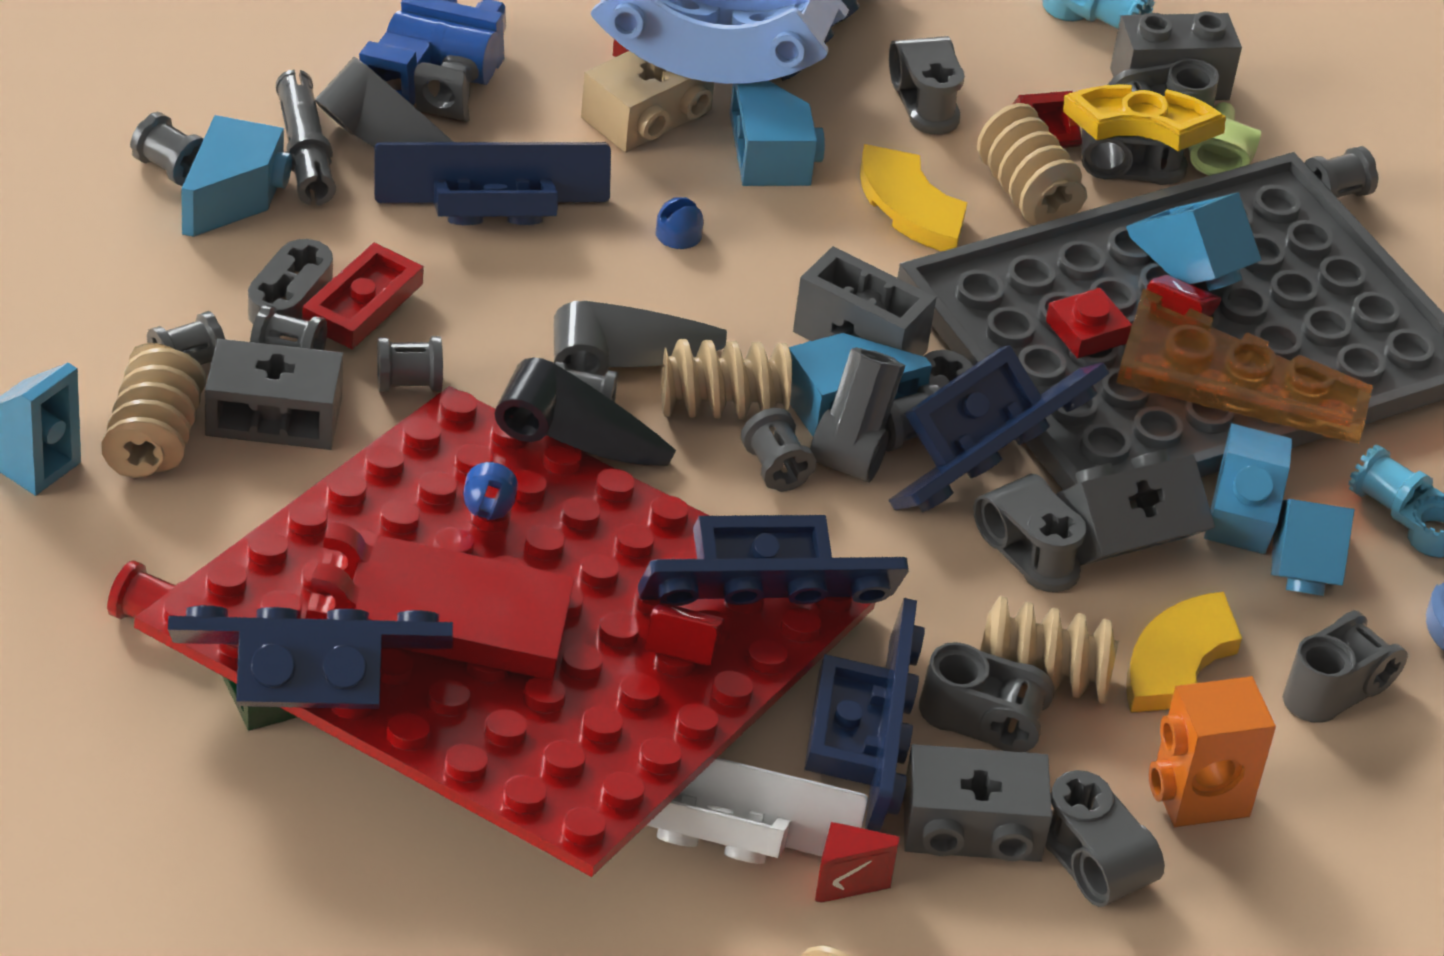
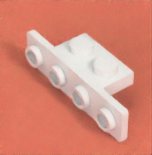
[646,758,868,864]

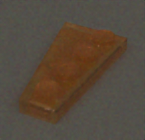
[1116,288,1373,444]

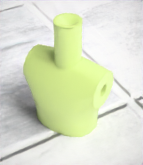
[1188,102,1261,176]

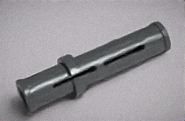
[276,70,336,205]

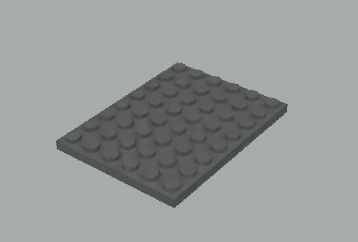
[897,152,1444,490]

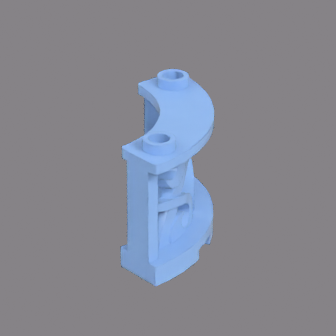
[591,0,849,84]

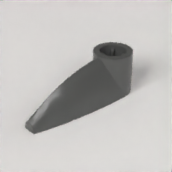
[315,57,453,147]
[554,301,727,376]

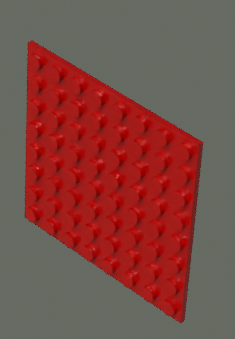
[134,386,876,877]

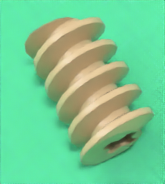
[977,103,1088,226]
[661,339,792,420]
[101,343,206,478]
[980,596,1119,704]

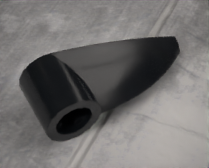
[494,357,676,466]

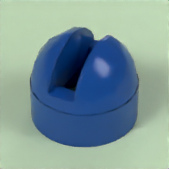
[655,197,704,249]
[463,462,518,521]

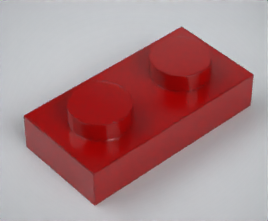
[302,242,424,350]

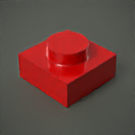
[1046,288,1132,359]

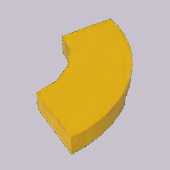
[1063,84,1226,151]
[860,144,968,251]
[1126,591,1242,713]

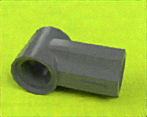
[810,347,906,483]

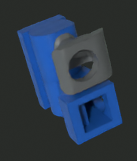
[359,0,506,122]

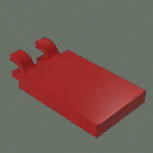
[305,521,575,680]

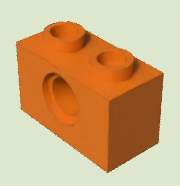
[1149,676,1276,828]

